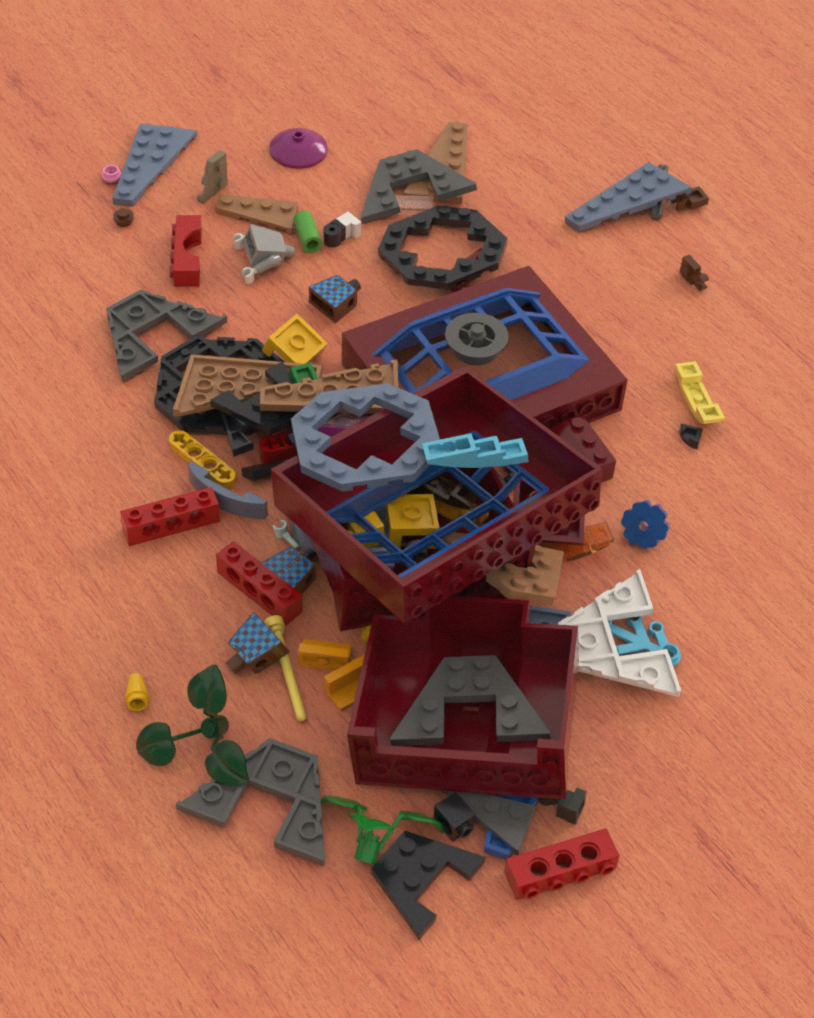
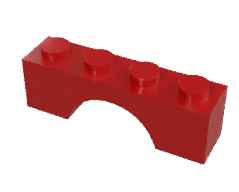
[170,215,202,287]

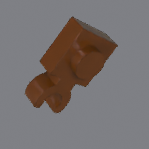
[671,186,709,210]
[680,254,709,291]

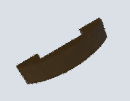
[417,474,479,510]

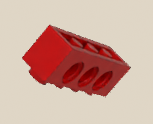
[120,487,220,546]
[216,541,302,626]
[504,828,620,900]

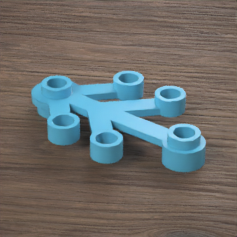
[608,616,681,667]

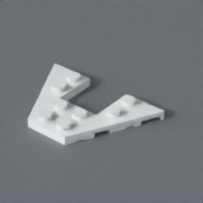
[558,570,681,697]

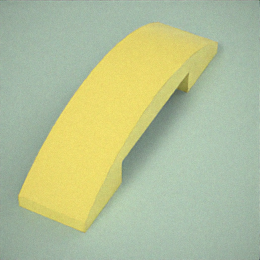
[675,361,725,424]

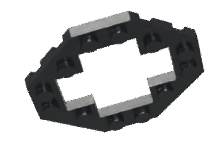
[378,206,507,290]
[154,336,285,434]

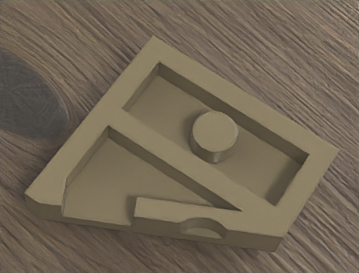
[197,150,228,204]

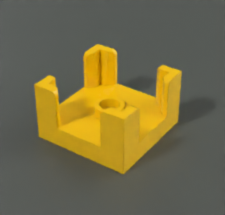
[262,314,328,364]
[385,494,439,549]

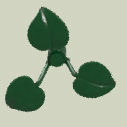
[136,664,249,785]

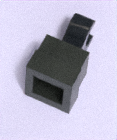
[539,788,586,825]

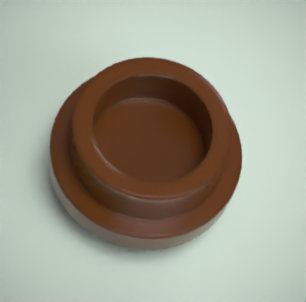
[113,208,134,227]

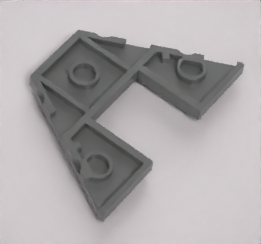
[360,149,477,224]
[106,290,227,381]
[390,655,550,746]
[176,738,325,866]
[441,791,535,855]

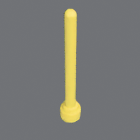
[264,615,306,722]

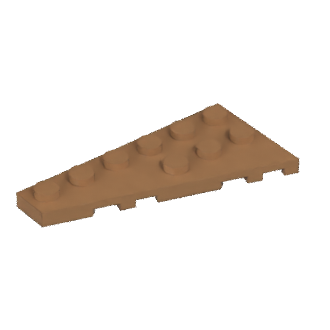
[403,122,468,204]
[260,359,398,414]

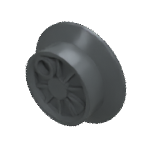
[445,313,509,365]

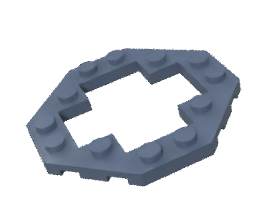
[291,383,440,492]

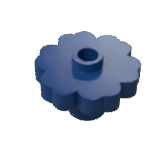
[621,500,670,549]

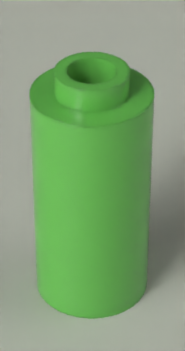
[293,211,322,253]

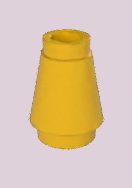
[124,673,150,711]

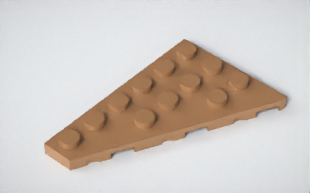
[173,354,322,417]

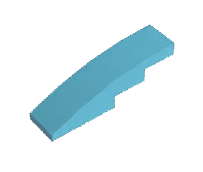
[422,433,528,468]

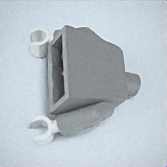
[233,224,295,284]

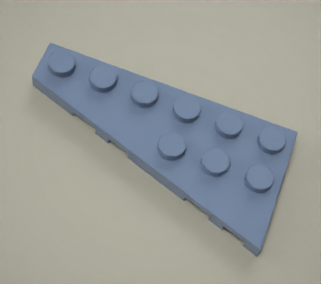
[113,124,197,207]
[565,162,692,232]

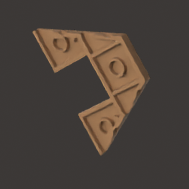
[435,529,564,606]

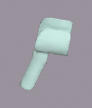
[273,520,300,550]

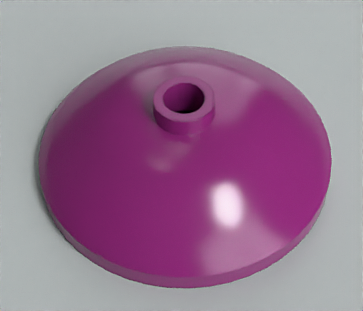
[269,128,328,169]

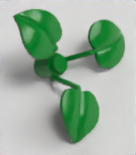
[321,795,444,864]

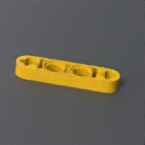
[169,430,236,490]

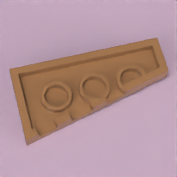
[215,194,298,235]

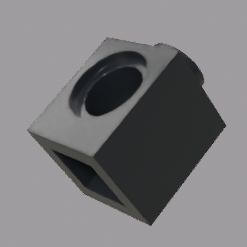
[433,792,475,842]

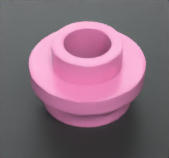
[101,165,121,183]

